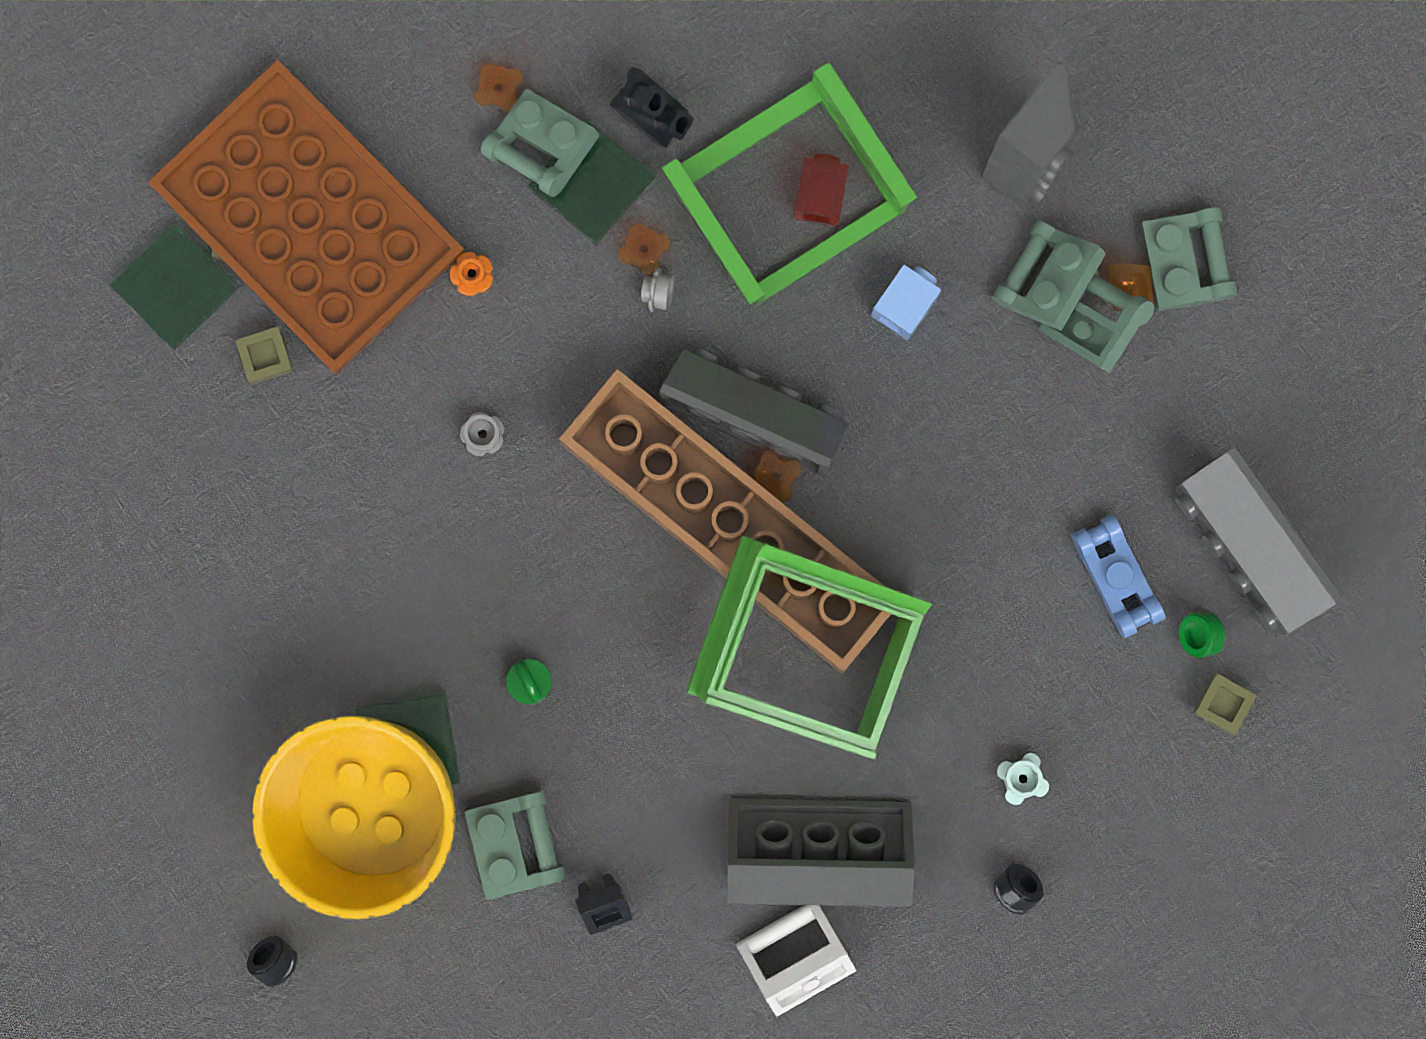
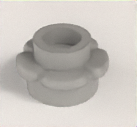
[641,268,675,312]
[460,412,504,456]

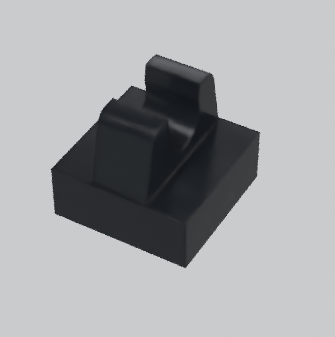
[575,874,633,935]

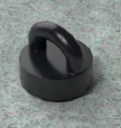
[993,864,1044,915]
[247,935,298,987]

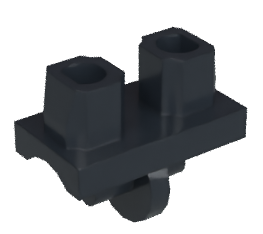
[609,67,694,148]

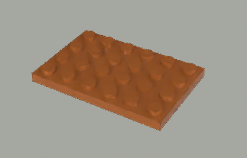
[148,59,465,375]

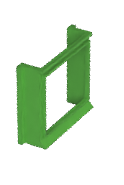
[662,62,917,306]
[686,535,932,759]

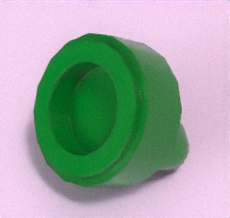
[1178,611,1225,658]
[506,659,552,705]

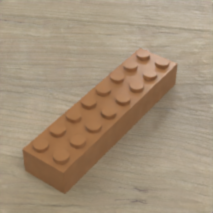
[559,369,891,674]

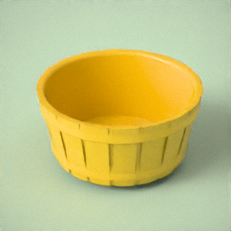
[253,716,456,919]

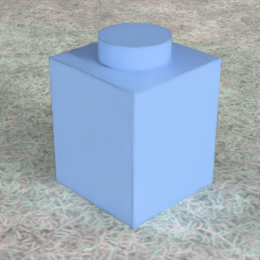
[871,265,941,341]

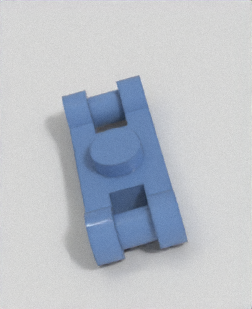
[1071,514,1166,639]

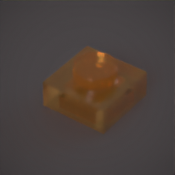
[1109,263,1154,312]

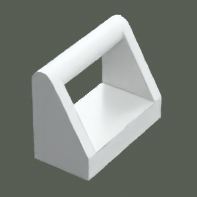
[736,905,856,1017]

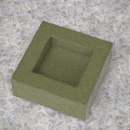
[235,326,294,385]
[1192,673,1257,736]

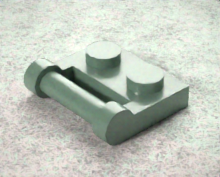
[481,88,600,197]
[1140,207,1238,312]
[991,220,1106,331]
[1038,270,1154,374]
[464,791,566,900]

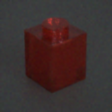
[794,154,849,227]

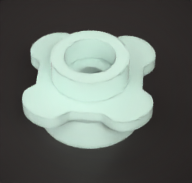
[997,753,1049,805]

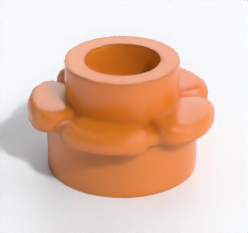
[449,252,493,296]

